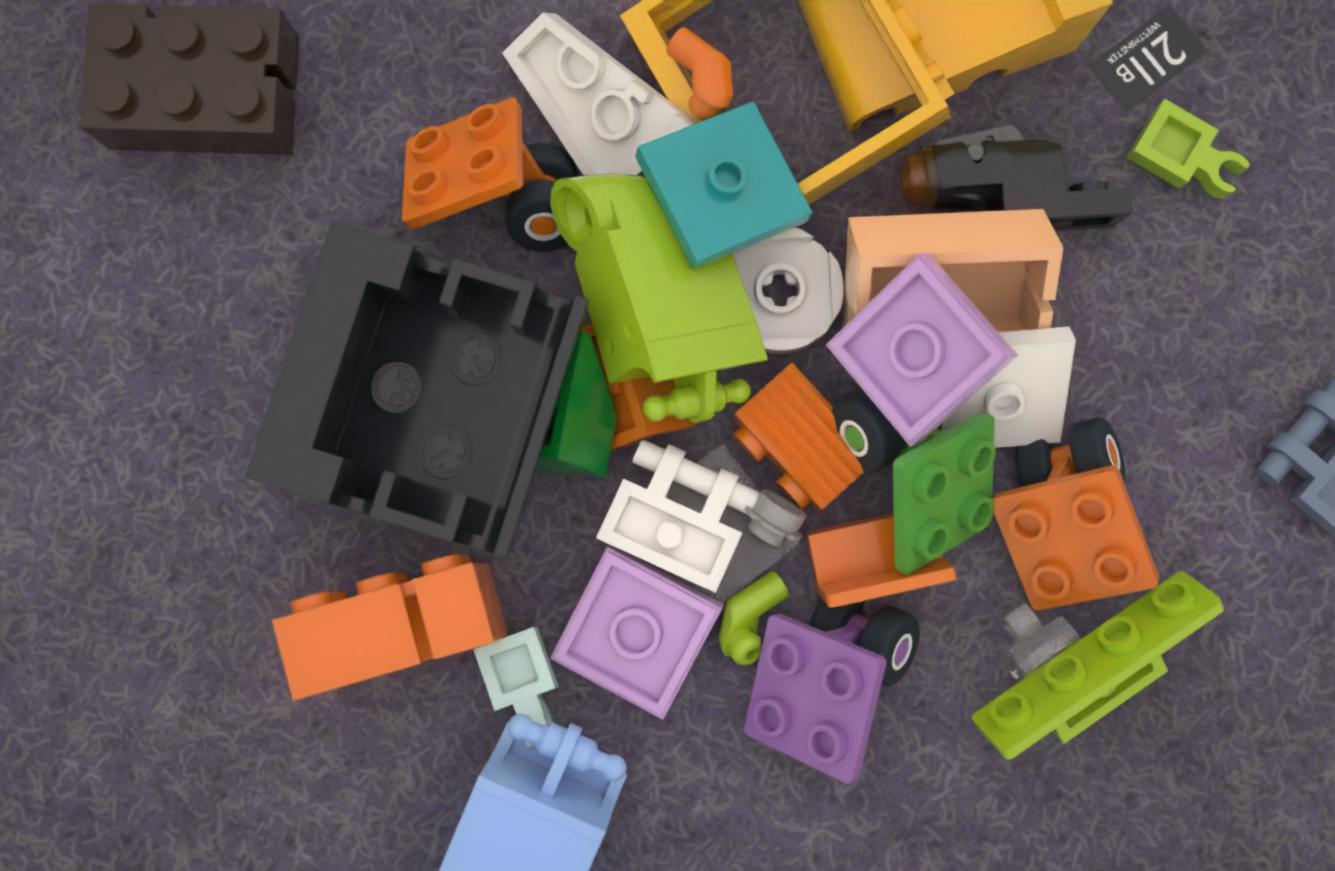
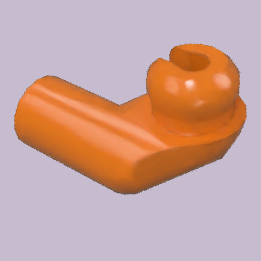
[666,27,733,121]

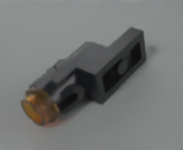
[901,125,1133,231]

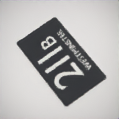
[1089,5,1207,112]

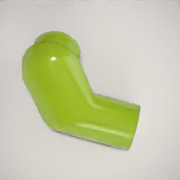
[718,570,789,665]

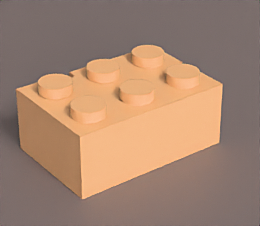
[842,209,1064,332]

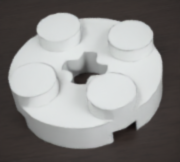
[732,227,844,354]

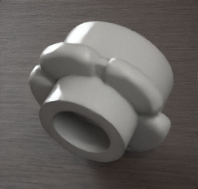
[744,489,807,547]

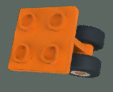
[402,97,578,252]
[992,417,1159,611]

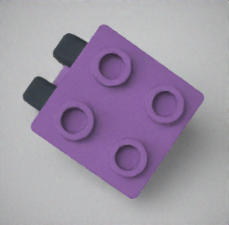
[744,599,920,784]

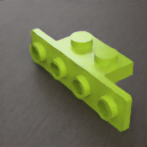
[972,571,1224,760]

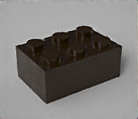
[80,4,299,155]

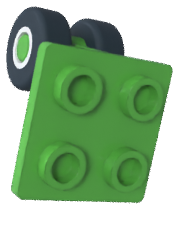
[832,392,996,576]

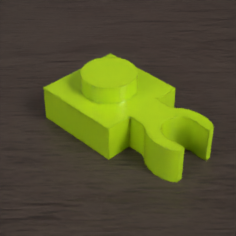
[1126,99,1250,199]

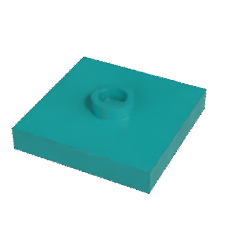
[635,101,813,270]

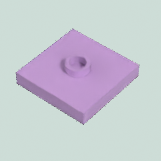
[826,253,1018,447]
[550,544,724,720]

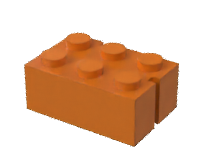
[272,553,509,701]

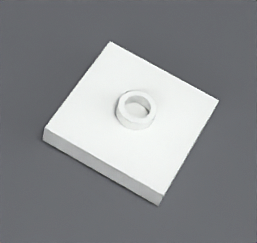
[941,326,1076,448]

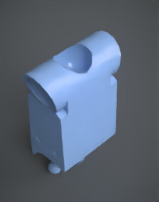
[439,713,627,871]

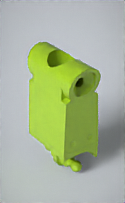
[550,173,768,423]

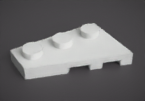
[502,12,698,177]

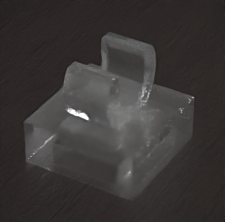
[1003,603,1079,682]

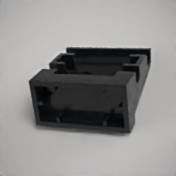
[245,221,589,559]

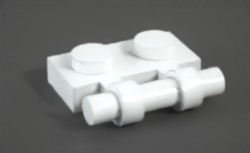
[596,439,760,593]

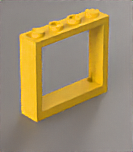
[620,0,955,205]

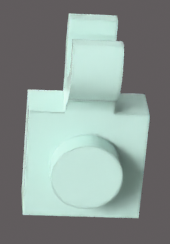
[473,627,559,748]

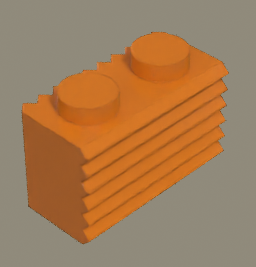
[732,363,865,512]

